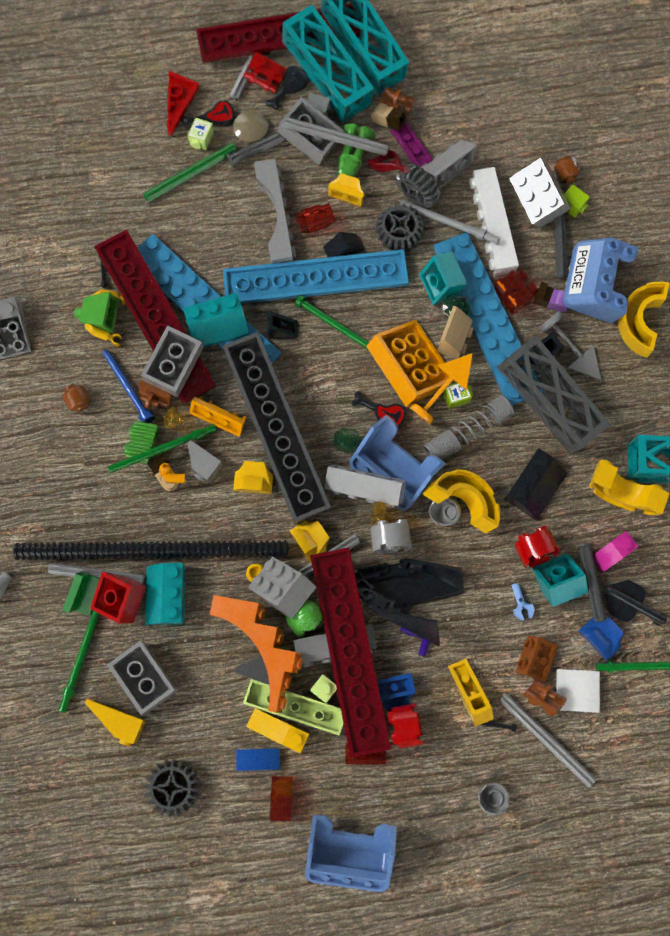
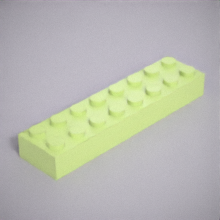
[243,679,343,735]

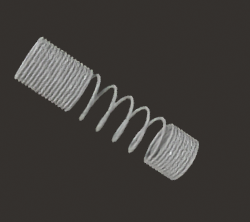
[423,395,514,462]

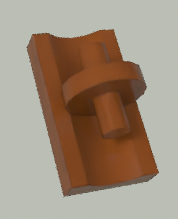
[379,87,415,116]
[138,381,172,409]
[524,680,567,717]

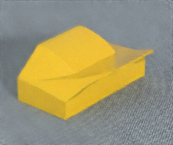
[328,173,364,207]
[233,461,274,494]
[289,520,330,563]

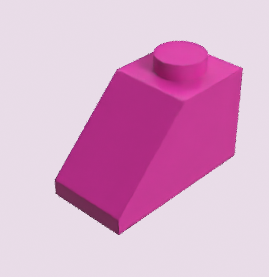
[593,531,639,573]

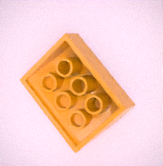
[366,320,455,407]

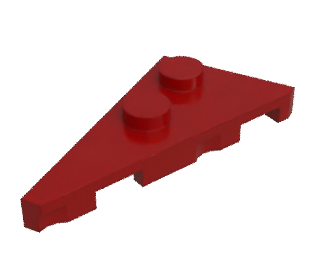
[167,71,200,136]

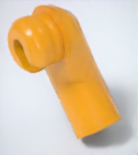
[159,463,185,484]

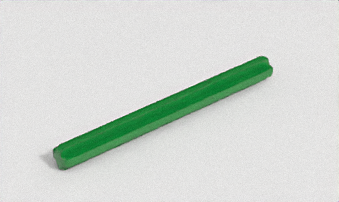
[143,142,237,202]

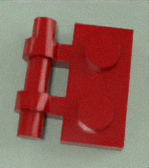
[243,52,287,93]

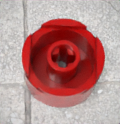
[514,526,561,568]
[388,703,424,749]

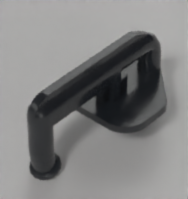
[603,580,667,626]

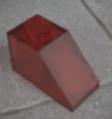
[270,776,293,821]

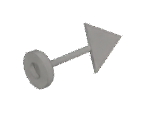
[539,311,601,381]

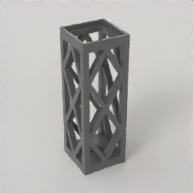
[497,335,611,454]

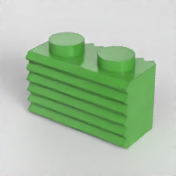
[124,420,160,464]

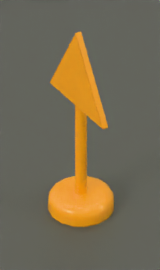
[410,353,473,424]

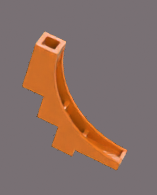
[210,595,303,713]

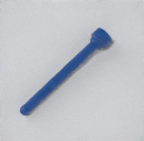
[102,349,156,423]

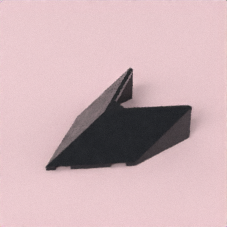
[355,558,464,646]

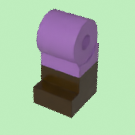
[533,282,568,312]

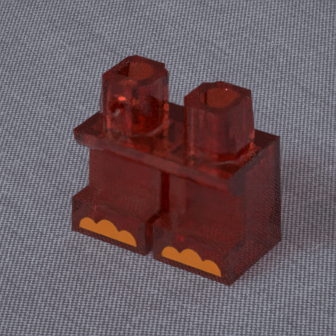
[493,270,538,315]

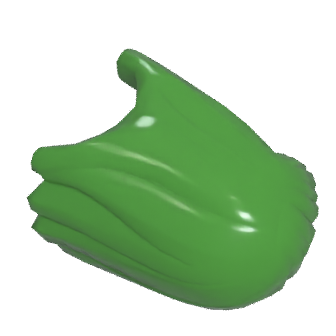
[286,599,324,639]

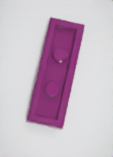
[390,122,433,168]

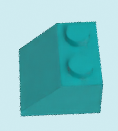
[419,252,467,306]
[532,553,589,607]

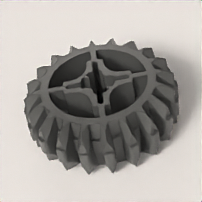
[396,163,441,209]
[375,203,424,250]
[144,759,200,817]

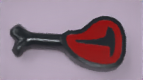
[181,100,235,130]
[352,391,406,429]

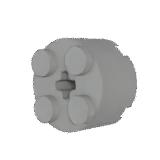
[370,519,412,554]

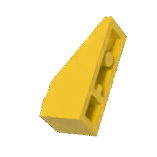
[448,659,494,727]
[85,699,146,747]
[246,708,310,753]

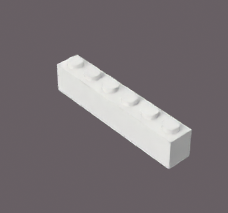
[469,167,519,276]

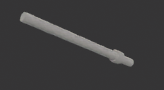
[399,200,500,244]

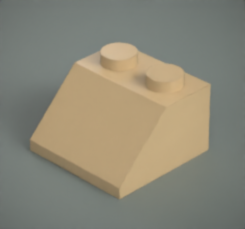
[438,306,474,359]

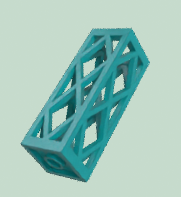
[320,0,410,96]
[283,4,374,123]
[628,435,670,484]

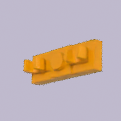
[189,396,246,437]

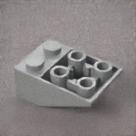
[0,296,31,359]

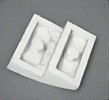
[557,669,600,713]

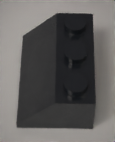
[504,448,567,521]

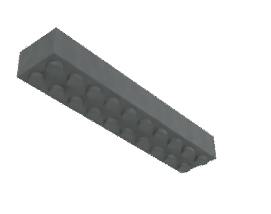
[223,332,331,525]

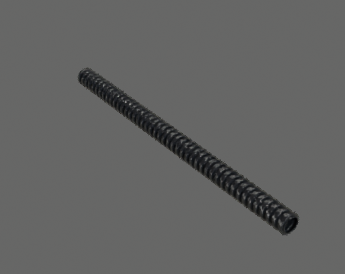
[13,540,288,560]

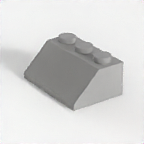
[421,140,477,188]

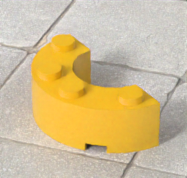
[618,281,670,358]
[589,460,670,515]
[422,469,500,534]

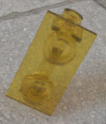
[370,501,391,525]

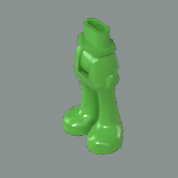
[337,124,376,177]

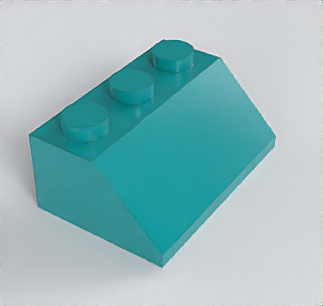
[183,293,249,348]
[145,563,186,625]

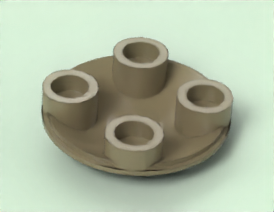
[233,111,269,145]

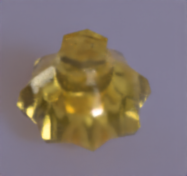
[162,406,183,429]

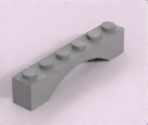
[254,159,296,264]

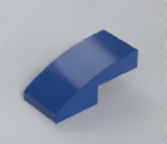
[236,748,280,771]

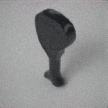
[266,66,309,110]

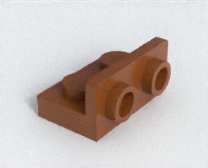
[516,635,558,683]

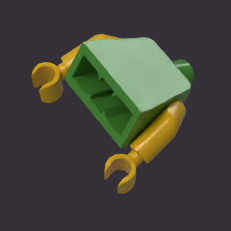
[74,289,127,347]

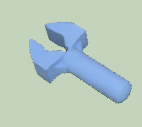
[512,583,535,621]

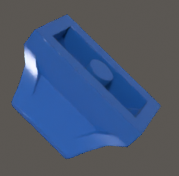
[578,617,624,661]
[377,673,416,710]

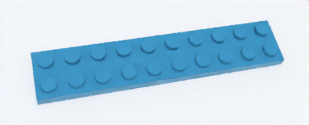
[434,232,544,406]
[137,234,281,364]
[223,249,409,304]

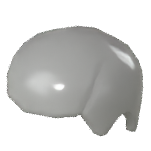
[429,497,461,526]
[478,783,510,816]

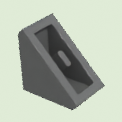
[234,656,269,685]

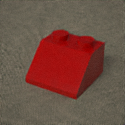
[90,571,146,624]

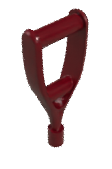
[367,149,410,174]

